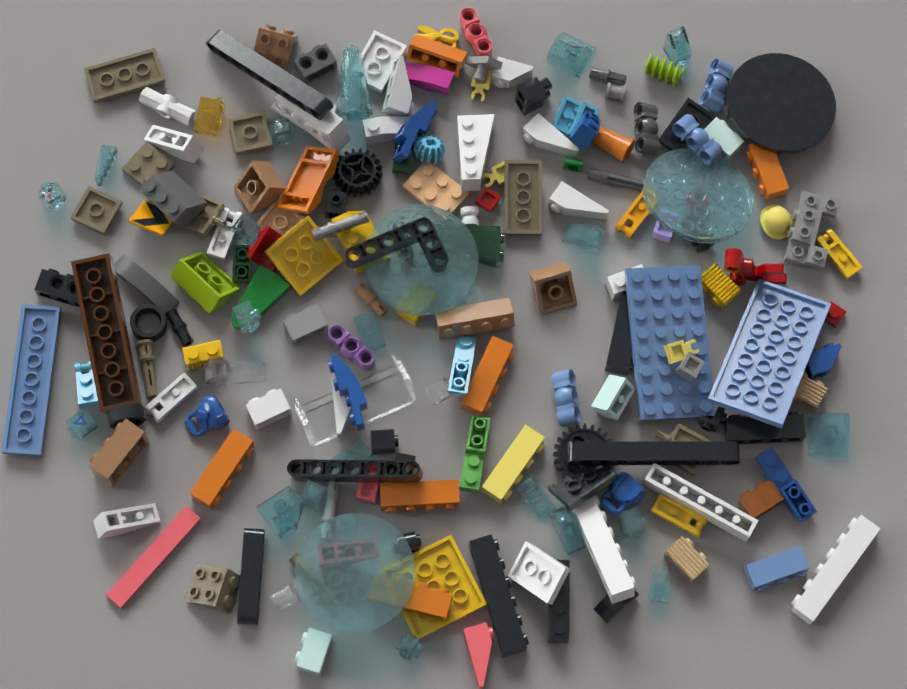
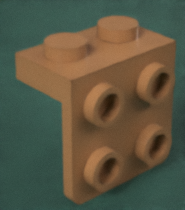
[254,24,298,71]

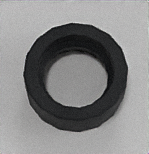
[130,304,168,342]
[107,403,146,429]

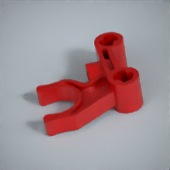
[724,248,787,285]

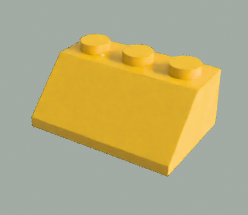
[331,211,390,275]

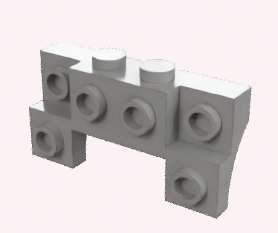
[783,190,841,269]

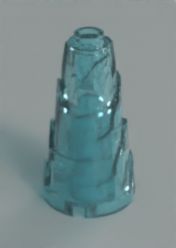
[335,45,373,120]

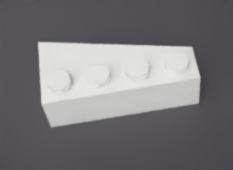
[275,94,351,151]
[457,114,494,191]

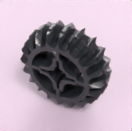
[333,148,383,198]

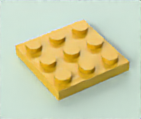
[264,216,343,296]

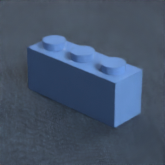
[743,546,810,592]

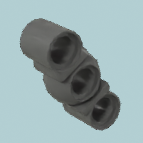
[633,102,660,156]

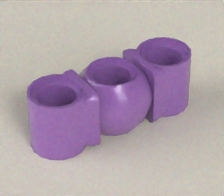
[328,325,375,371]

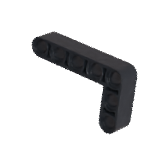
[344,217,449,273]

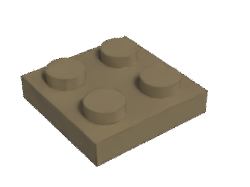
[228,111,273,155]
[122,141,175,186]
[70,186,123,235]

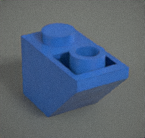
[569,110,600,151]
[805,343,842,380]

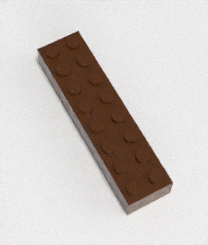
[71,253,142,414]

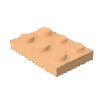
[402,162,470,222]

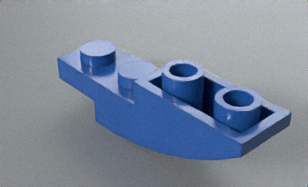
[392,101,438,164]
[328,354,368,431]
[755,447,817,523]

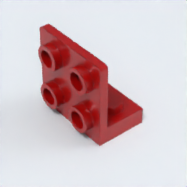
[247,225,283,273]

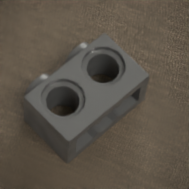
[294,43,337,84]

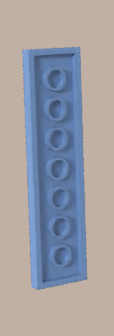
[2,304,61,457]

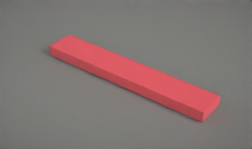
[106,506,201,609]

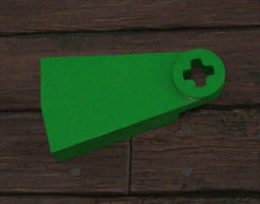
[231,265,291,330]

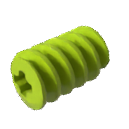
[644,52,685,87]

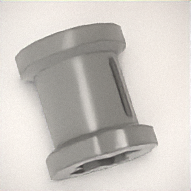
[605,82,626,102]

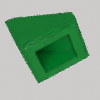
[563,157,584,173]

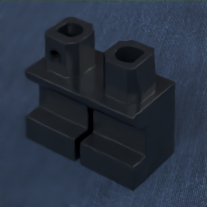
[515,77,552,116]

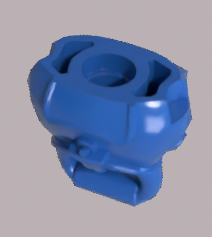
[184,395,230,437]
[600,472,645,515]

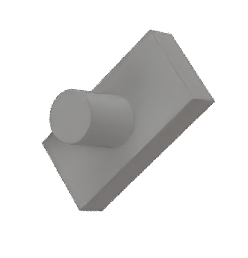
[465,56,503,82]

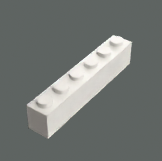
[643,463,759,542]
[571,495,637,604]
[790,515,880,625]

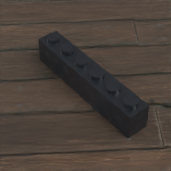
[469,534,529,658]

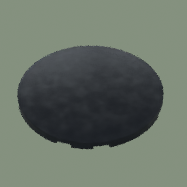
[726,53,836,154]

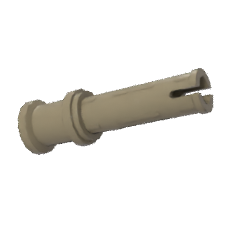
[136,339,158,399]

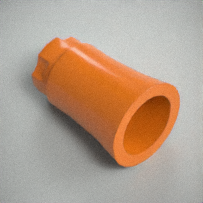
[592,127,635,163]

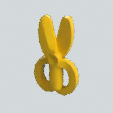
[415,26,459,48]

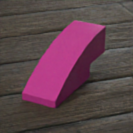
[405,62,454,95]

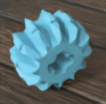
[413,135,446,164]

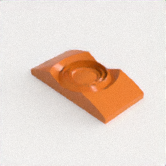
[276,146,339,214]

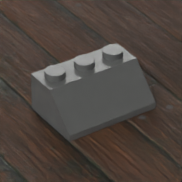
[139,170,208,231]

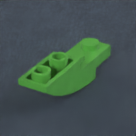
[459,415,491,493]

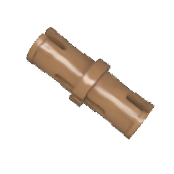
[354,283,389,318]

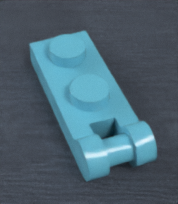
[74,361,99,409]

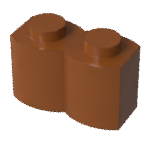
[737,480,785,519]

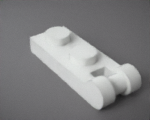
[207,207,243,261]
[144,373,198,423]

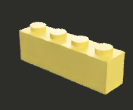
[481,424,545,504]

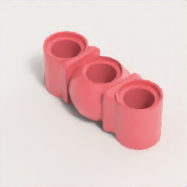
[460,7,492,57]

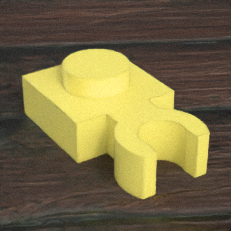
[471,68,493,102]
[483,161,505,188]
[663,339,699,364]

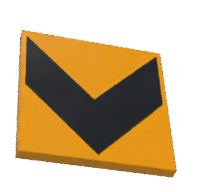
[128,200,173,236]

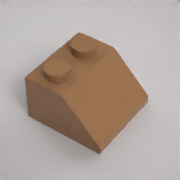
[233,161,286,214]
[529,262,577,314]

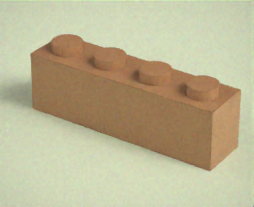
[434,297,515,340]

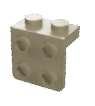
[186,564,240,614]

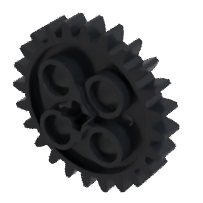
[553,423,614,479]

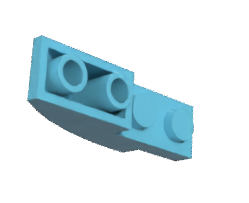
[448,336,477,396]

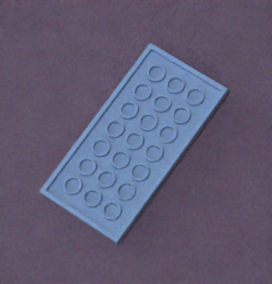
[624,265,715,421]
[707,279,831,429]

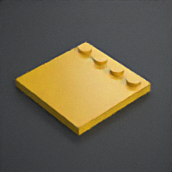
[381,535,487,642]

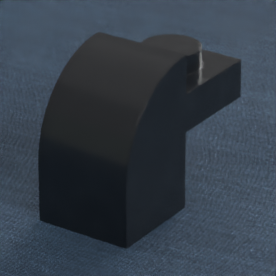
[594,590,639,623]

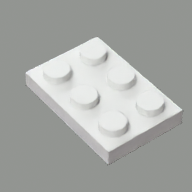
[349,30,407,93]
[508,541,570,605]

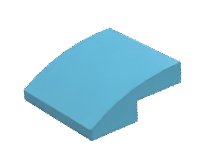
[552,95,600,137]

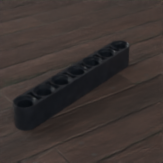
[287,459,423,483]

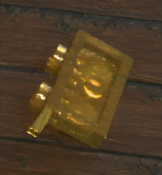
[194,95,225,136]

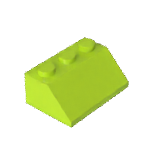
[170,251,241,314]

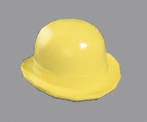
[760,205,793,240]

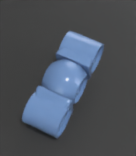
[699,58,734,113]
[672,114,723,165]
[551,369,581,427]

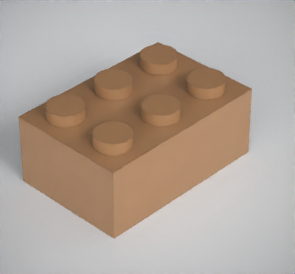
[89,419,149,488]

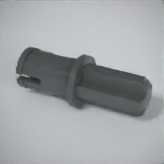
[589,67,627,86]

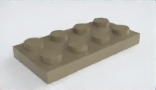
[84,48,166,103]
[504,160,542,235]

